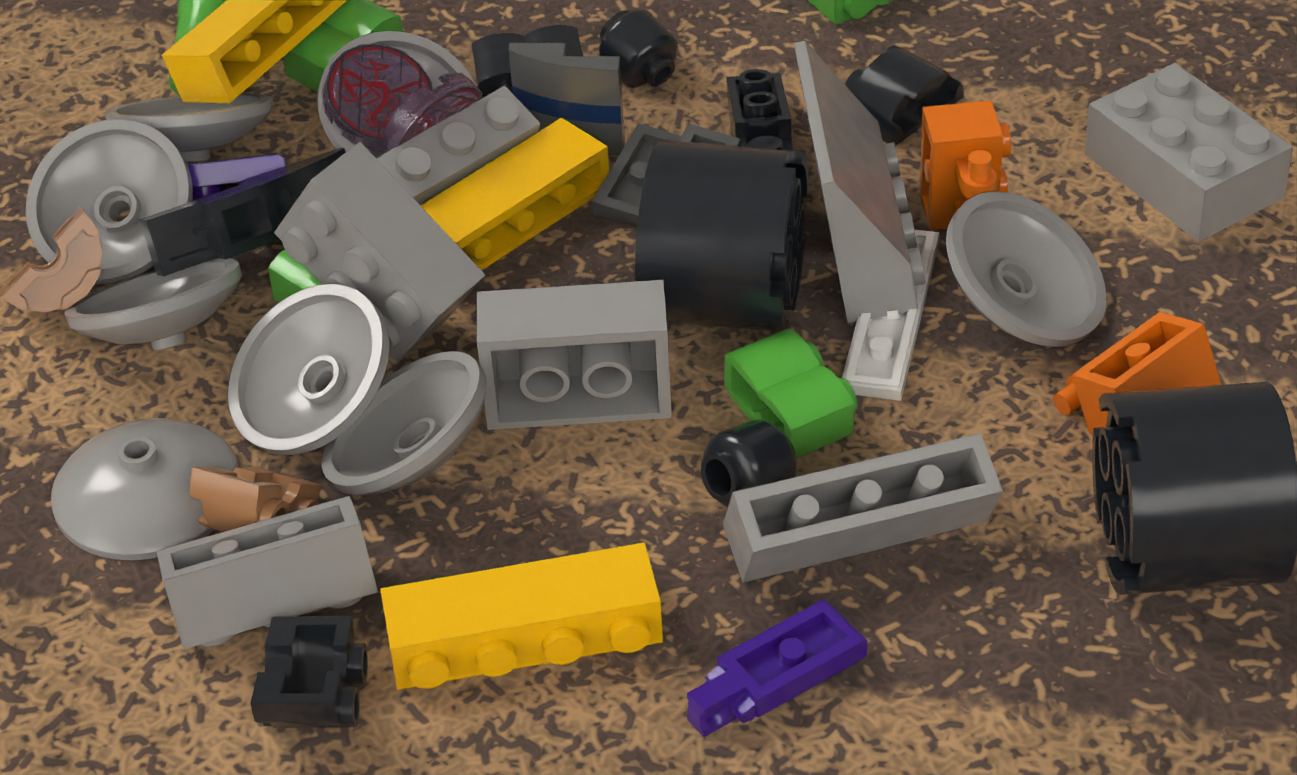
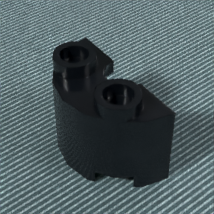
[845,45,964,146]
[250,616,368,728]

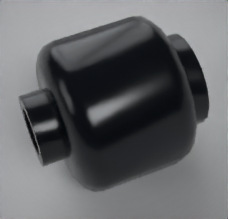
[599,10,678,88]
[701,420,797,507]

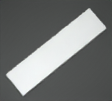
[842,230,939,401]

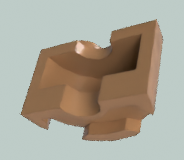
[0,206,103,312]
[189,467,322,532]

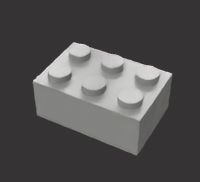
[1084,63,1293,242]
[274,142,486,362]
[477,280,672,430]

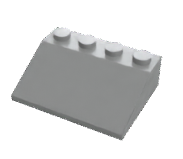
[794,41,926,323]

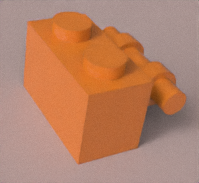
[919,100,1011,230]
[1053,312,1221,436]

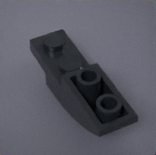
[726,69,804,203]
[139,148,346,276]

